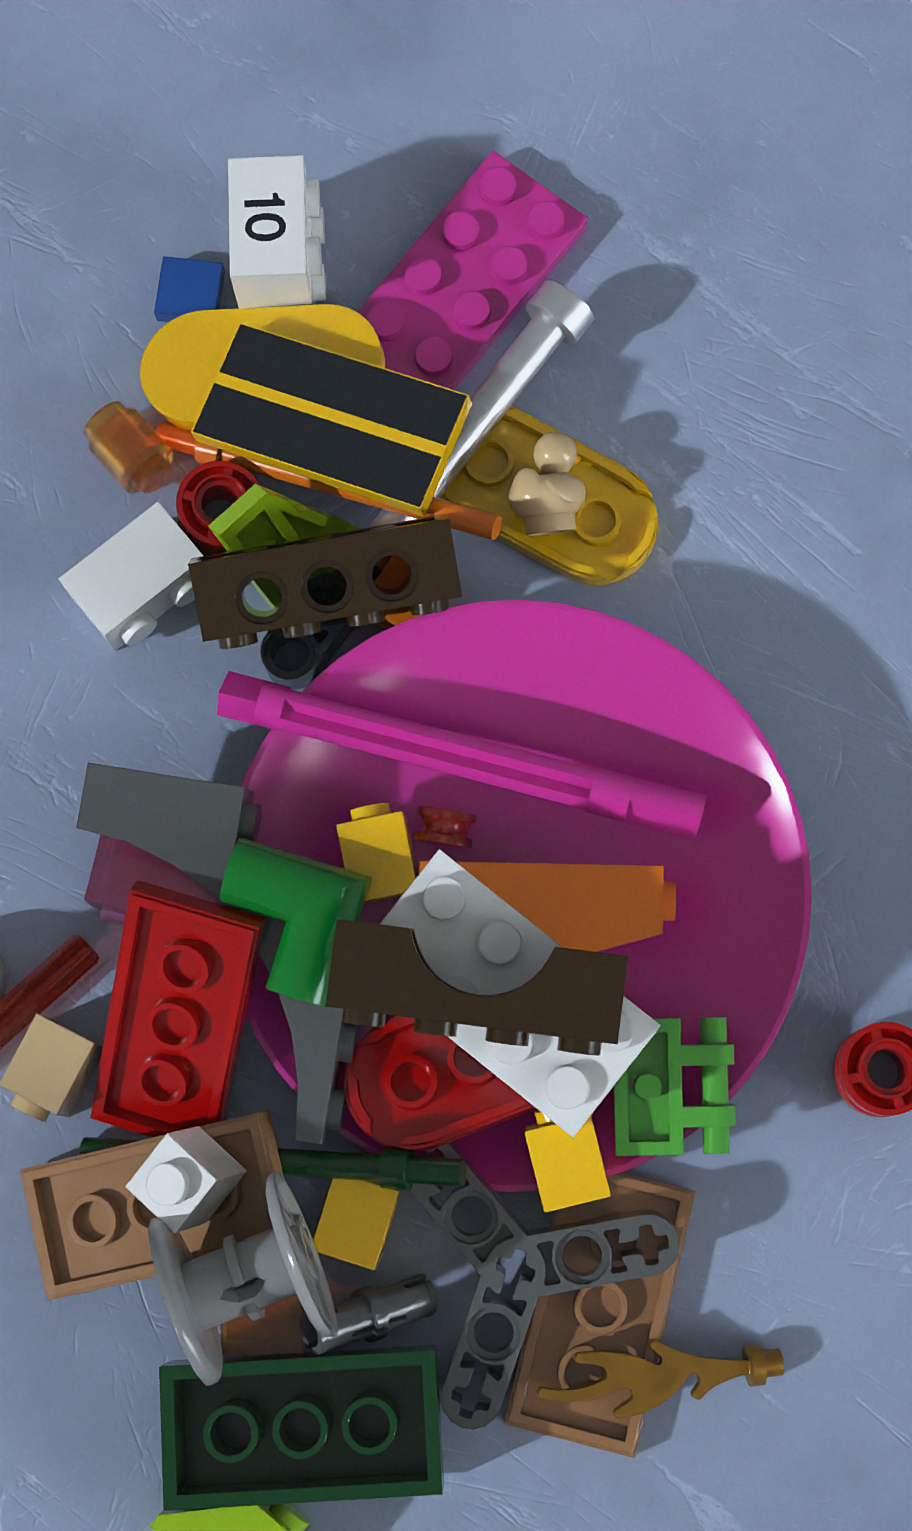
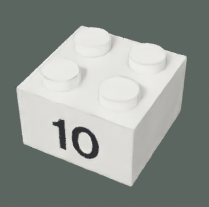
[228,155,327,309]

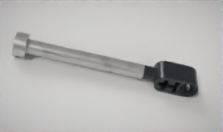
[260,280,594,690]

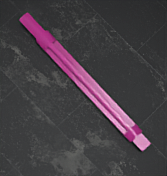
[217,671,707,841]

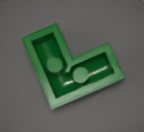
[220,837,372,1008]

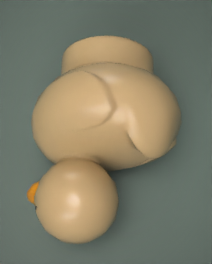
[508,432,586,536]

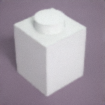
[125,1126,247,1233]

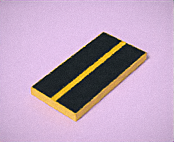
[191,322,472,517]

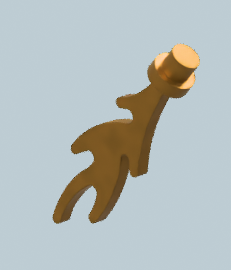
[537,1339,784,1419]

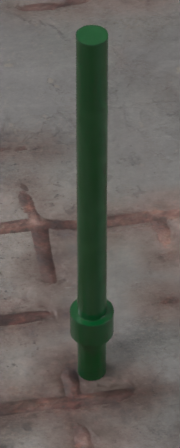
[79,1137,466,1190]

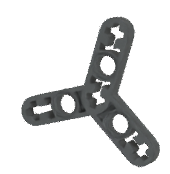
[409,1142,679,1430]

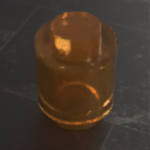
[84,401,174,494]

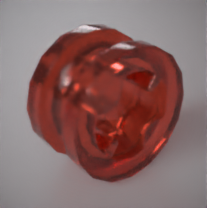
[413,806,477,849]

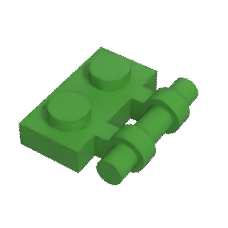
[614,1017,736,1156]

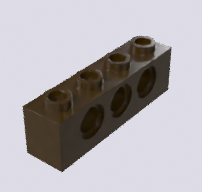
[188,514,462,649]

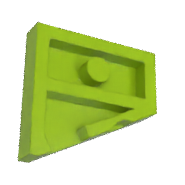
[208,484,361,609]

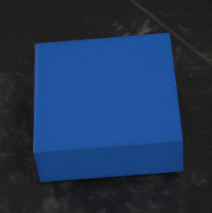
[154,256,225,322]

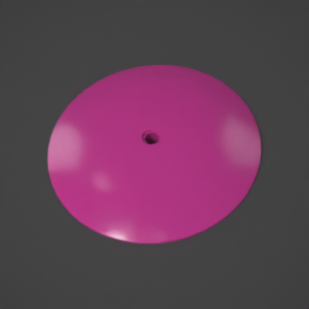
[220,599,812,1192]

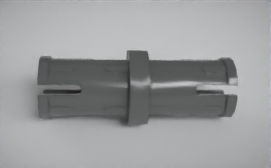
[300,1274,438,1356]

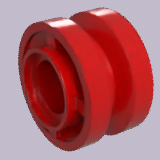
[176,461,260,556]
[833,1022,912,1118]

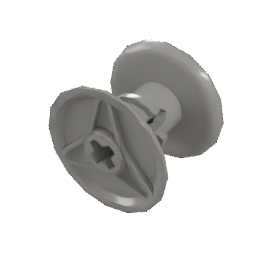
[148,1171,338,1386]

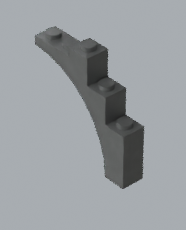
[76,762,359,1144]

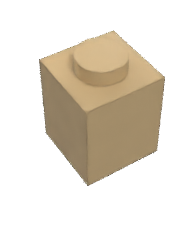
[0,1013,103,1122]

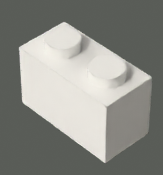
[58,501,203,651]

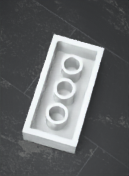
[380,849,661,1137]

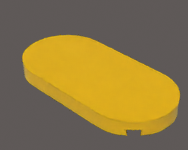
[140,304,385,430]
[439,406,659,585]

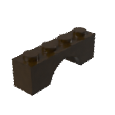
[325,919,628,1056]

